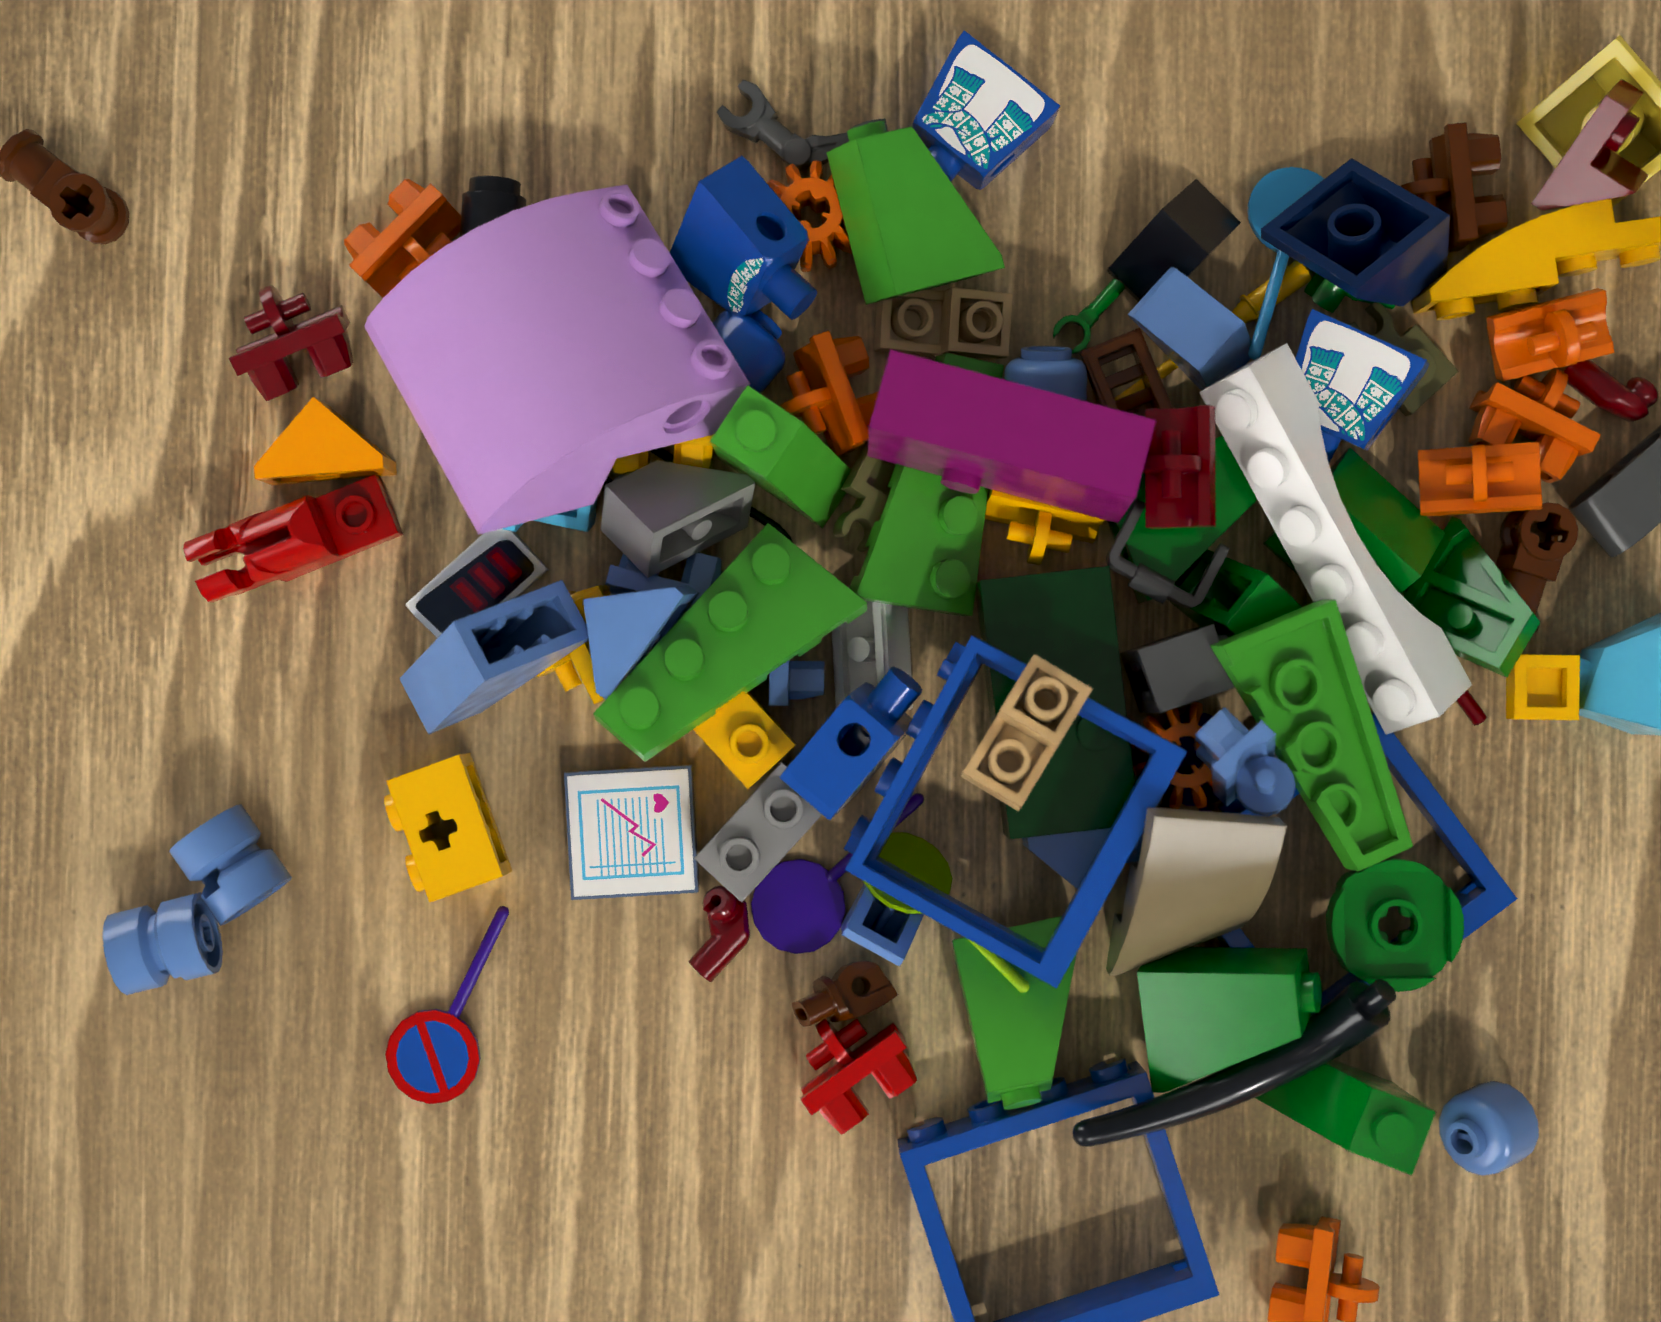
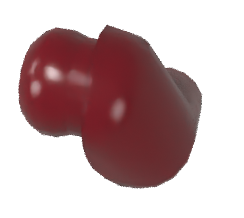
[1564,359,1658,422]
[689,886,750,982]

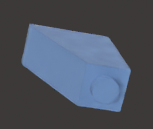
[399,580,589,734]

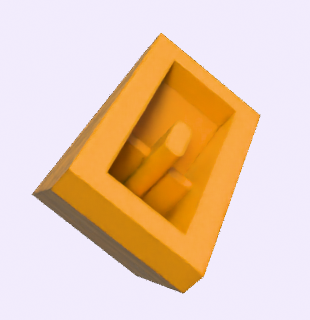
[254,397,397,485]

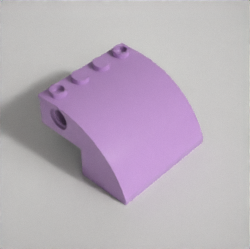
[364,184,750,535]

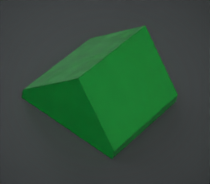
[1263,448,1445,594]

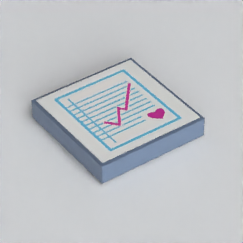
[564,765,700,900]

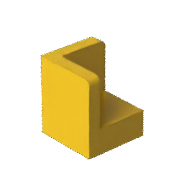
[1506,654,1580,720]

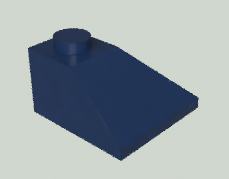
[1261,158,1450,307]

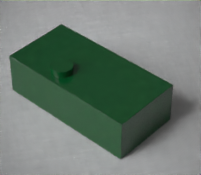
[975,566,1135,839]

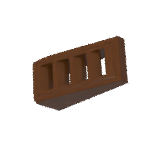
[1079,328,1173,412]

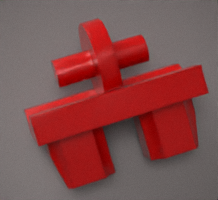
[800,1018,917,1135]

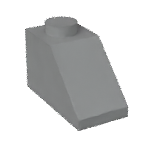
[601,460,755,578]

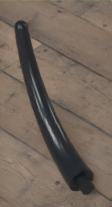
[1072,979,1396,1147]

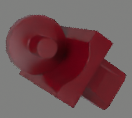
[229,285,354,401]
[1143,405,1216,529]

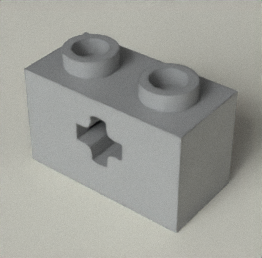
[694,760,822,903]

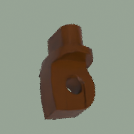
[792,961,898,1026]

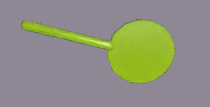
[863,832,1030,993]

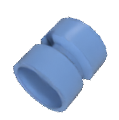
[169,804,292,926]
[102,892,223,995]

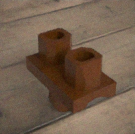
[1401,122,1508,252]

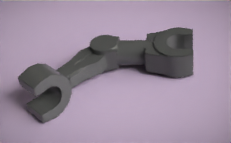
[717,80,888,171]

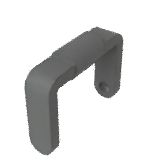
[1106,499,1230,608]

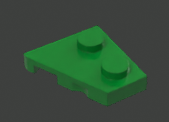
[1404,516,1540,678]

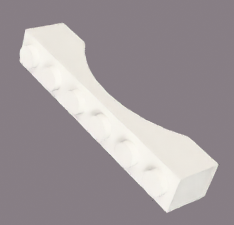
[1199,343,1472,735]

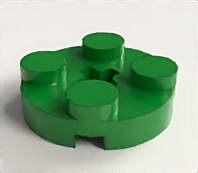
[1326,858,1464,992]

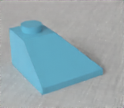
[1579,612,1661,736]

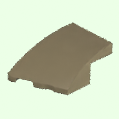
[1106,807,1287,976]

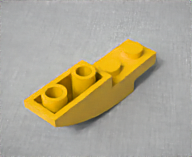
[1412,199,1661,320]

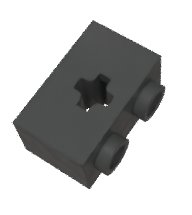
[1120,624,1235,713]

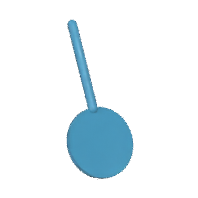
[1247,167,1324,360]

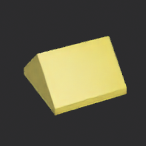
[1516,35,1661,207]

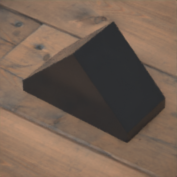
[1107,179,1241,302]

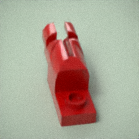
[183,474,403,603]

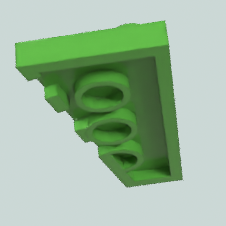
[849,353,1004,616]
[593,523,867,762]
[1210,599,1413,871]

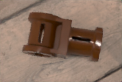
[0,129,129,245]
[1496,502,1578,632]

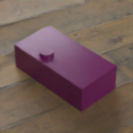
[868,350,1156,523]

